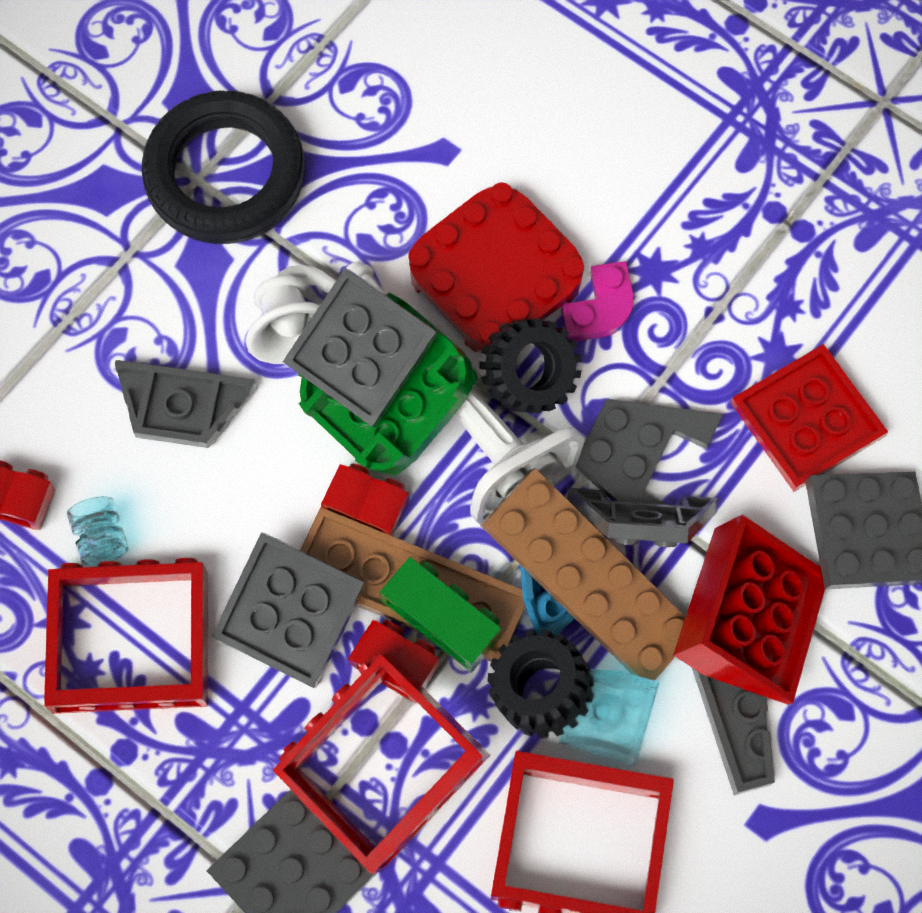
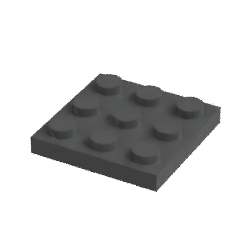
[282,268,439,427]
[805,471,922,589]
[211,532,367,688]
[206,789,377,913]

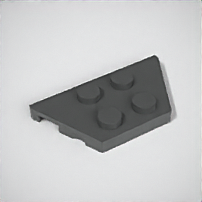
[114,360,256,448]

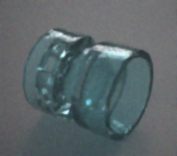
[66,496,129,566]

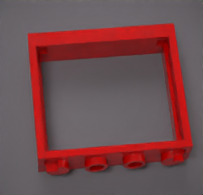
[44,558,208,714]
[272,654,491,875]
[490,751,674,913]

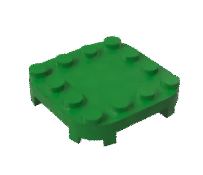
[298,292,477,476]

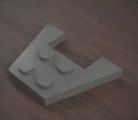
[575,399,723,505]
[567,488,718,547]

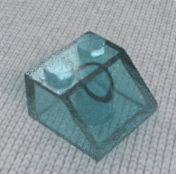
[559,669,659,766]

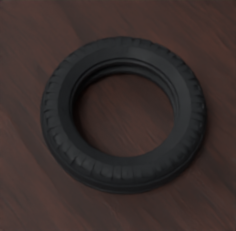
[142,90,305,244]

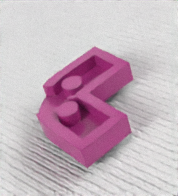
[561,261,634,341]

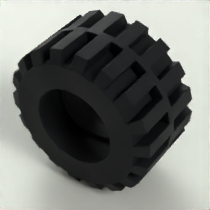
[479,319,582,413]
[487,629,594,738]

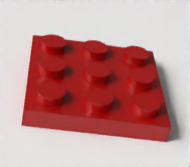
[730,344,888,492]

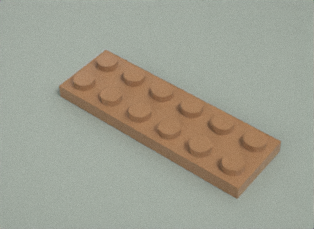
[480,468,685,687]
[300,507,526,662]

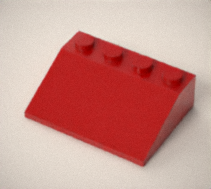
[673,514,825,705]

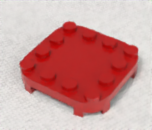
[408,182,584,352]

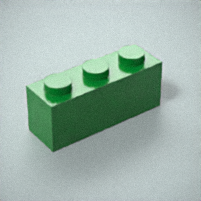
[380,557,501,673]

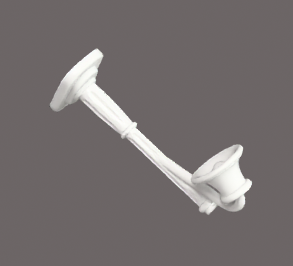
[245,261,584,525]

